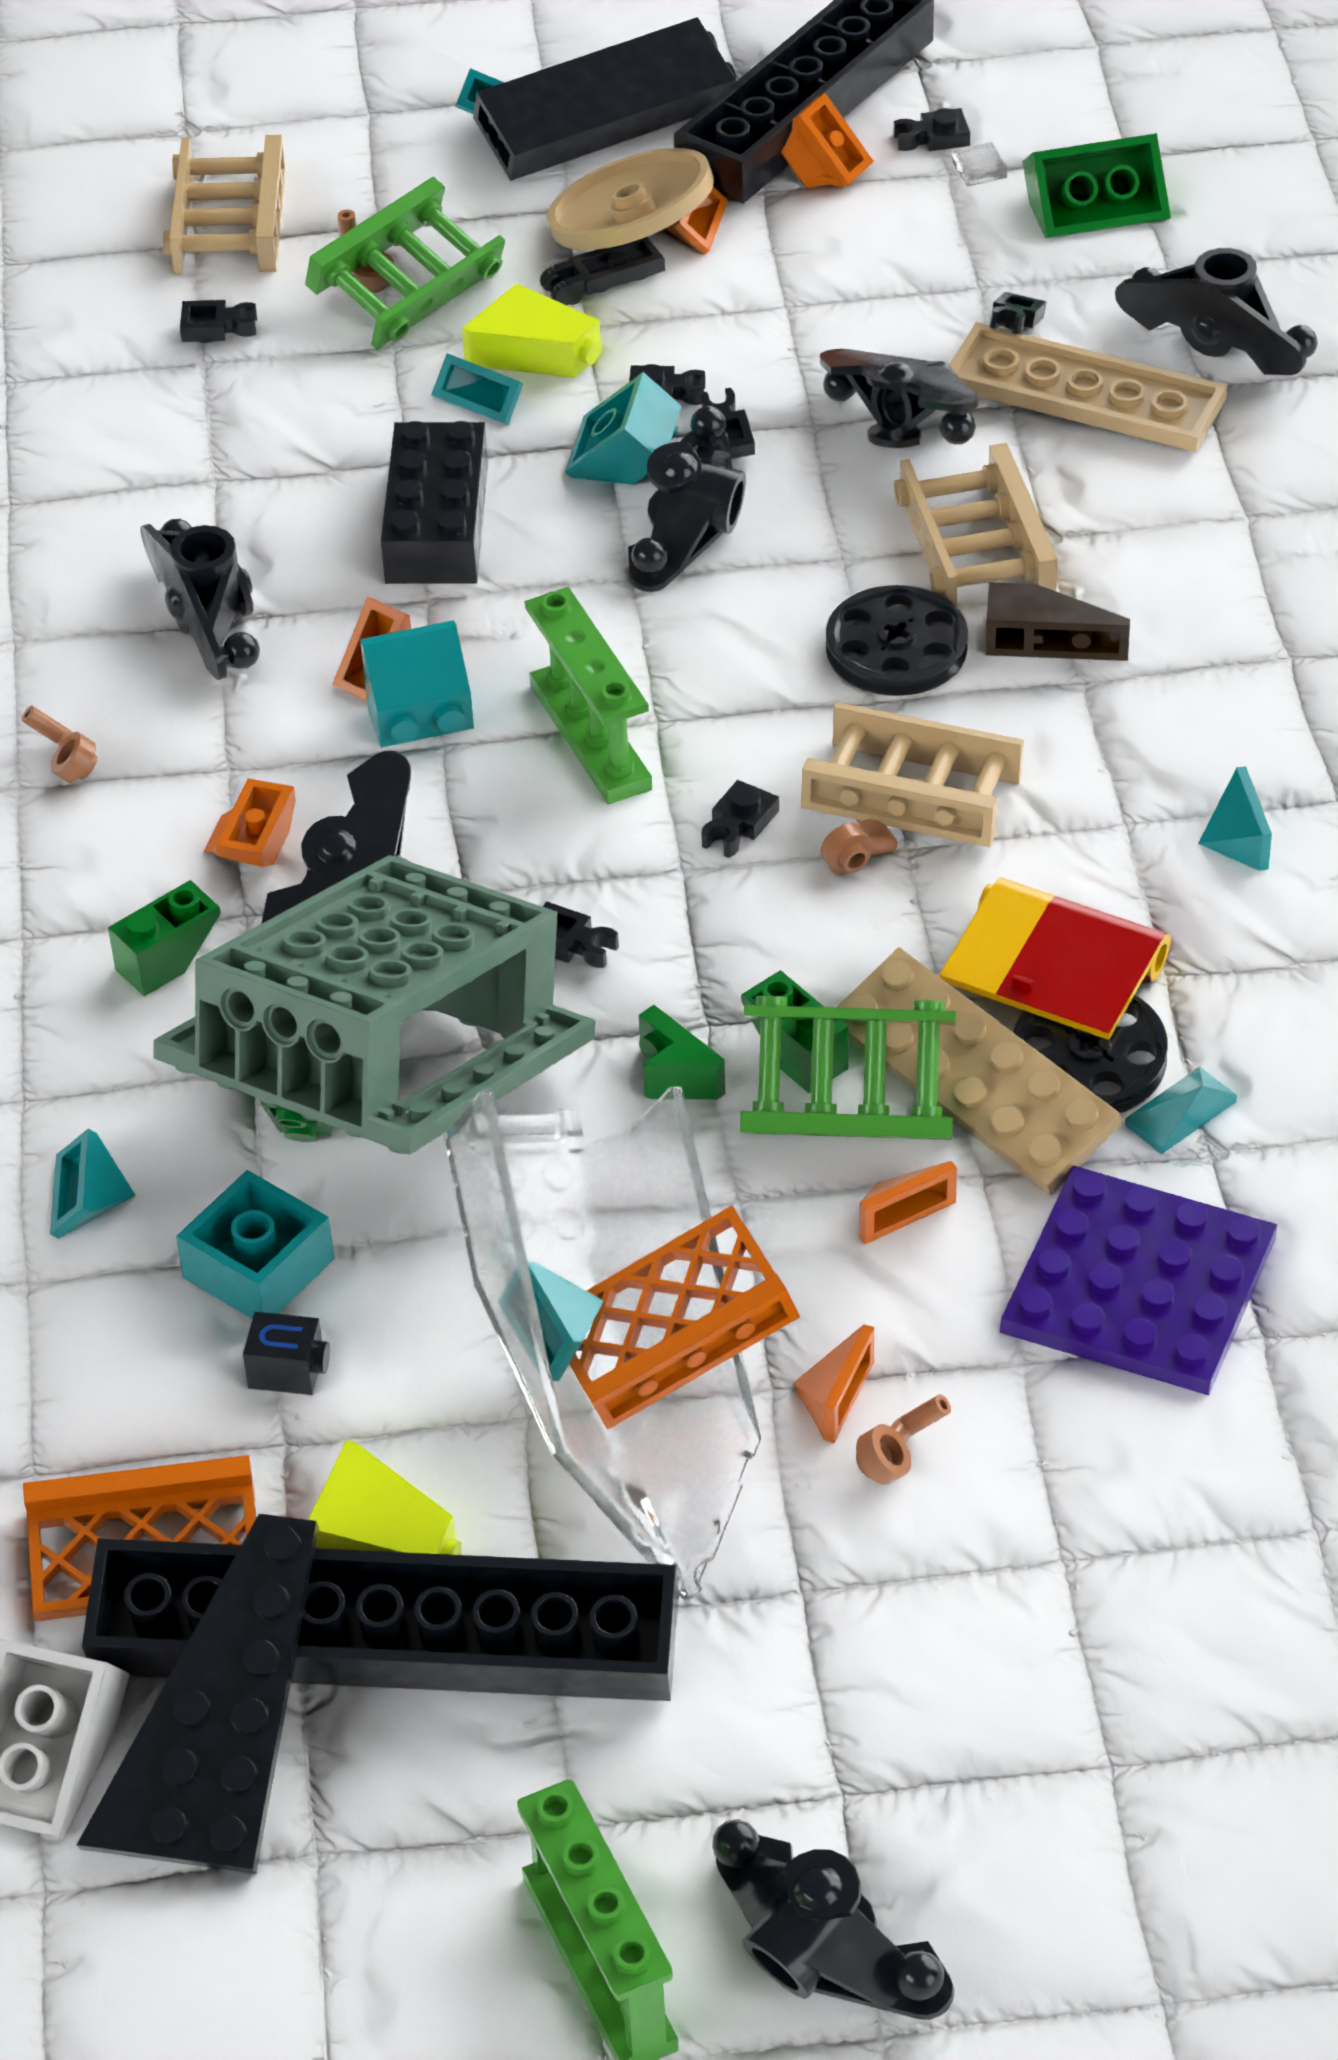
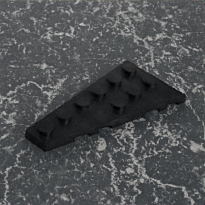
[76,1514,319,1874]

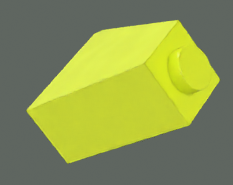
[462,283,602,378]
[308,1440,462,1555]

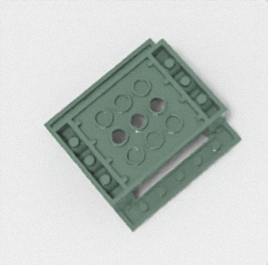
[153,855,596,1155]

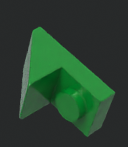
[639,1005,725,1100]

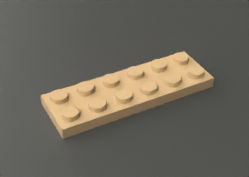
[949,322,1227,452]
[836,947,1123,1196]

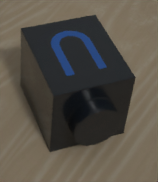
[243,1312,330,1395]

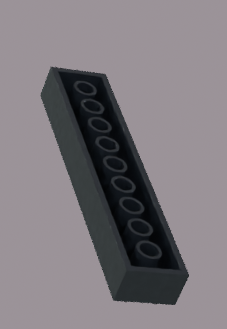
[82,1538,679,1701]

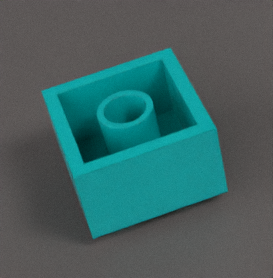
[176,1170,335,1319]

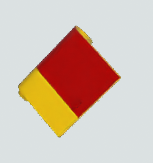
[939,877,1171,1040]

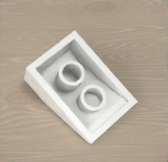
[0,1638,130,1839]

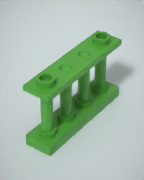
[305,176,506,349]
[524,587,652,805]
[740,996,956,1140]

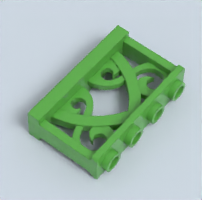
[517,1779,679,2060]

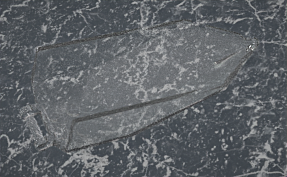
[444,1087,762,1600]

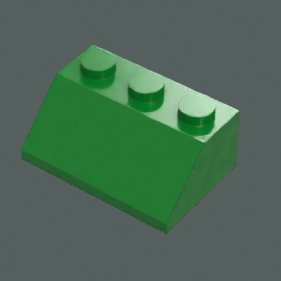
[1022,133,1171,239]

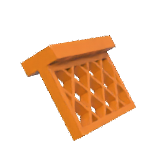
[569,1205,800,1430]
[23,1455,257,1622]

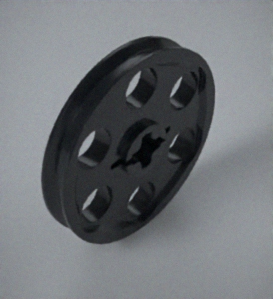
[826,585,968,696]
[1013,995,1168,1113]

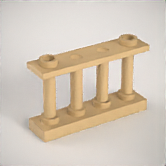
[163,134,286,274]
[894,442,1058,607]
[801,702,1024,848]

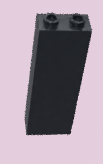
[473,17,737,181]

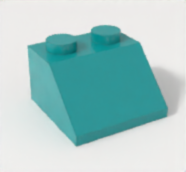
[565,372,682,485]
[360,620,474,748]

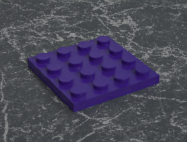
[1000,1165,1278,1396]

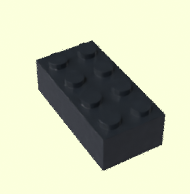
[381,421,488,584]

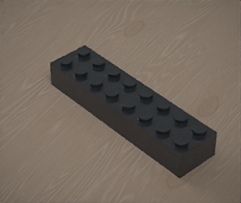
[674,0,934,204]

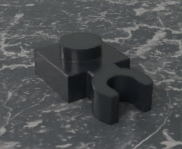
[893,108,970,151]
[989,292,1047,334]
[180,300,258,343]
[629,364,706,405]
[701,387,755,459]
[701,779,780,858]
[543,901,619,968]

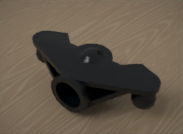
[1115,248,1318,375]
[820,348,978,448]
[628,406,746,592]
[140,518,260,680]
[261,751,411,924]
[712,1819,955,2020]

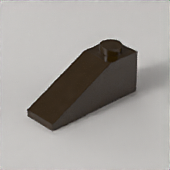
[985,582,1130,661]

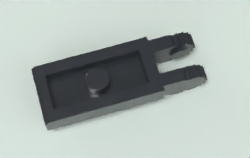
[539,237,665,305]

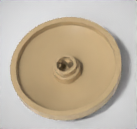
[547,148,714,250]

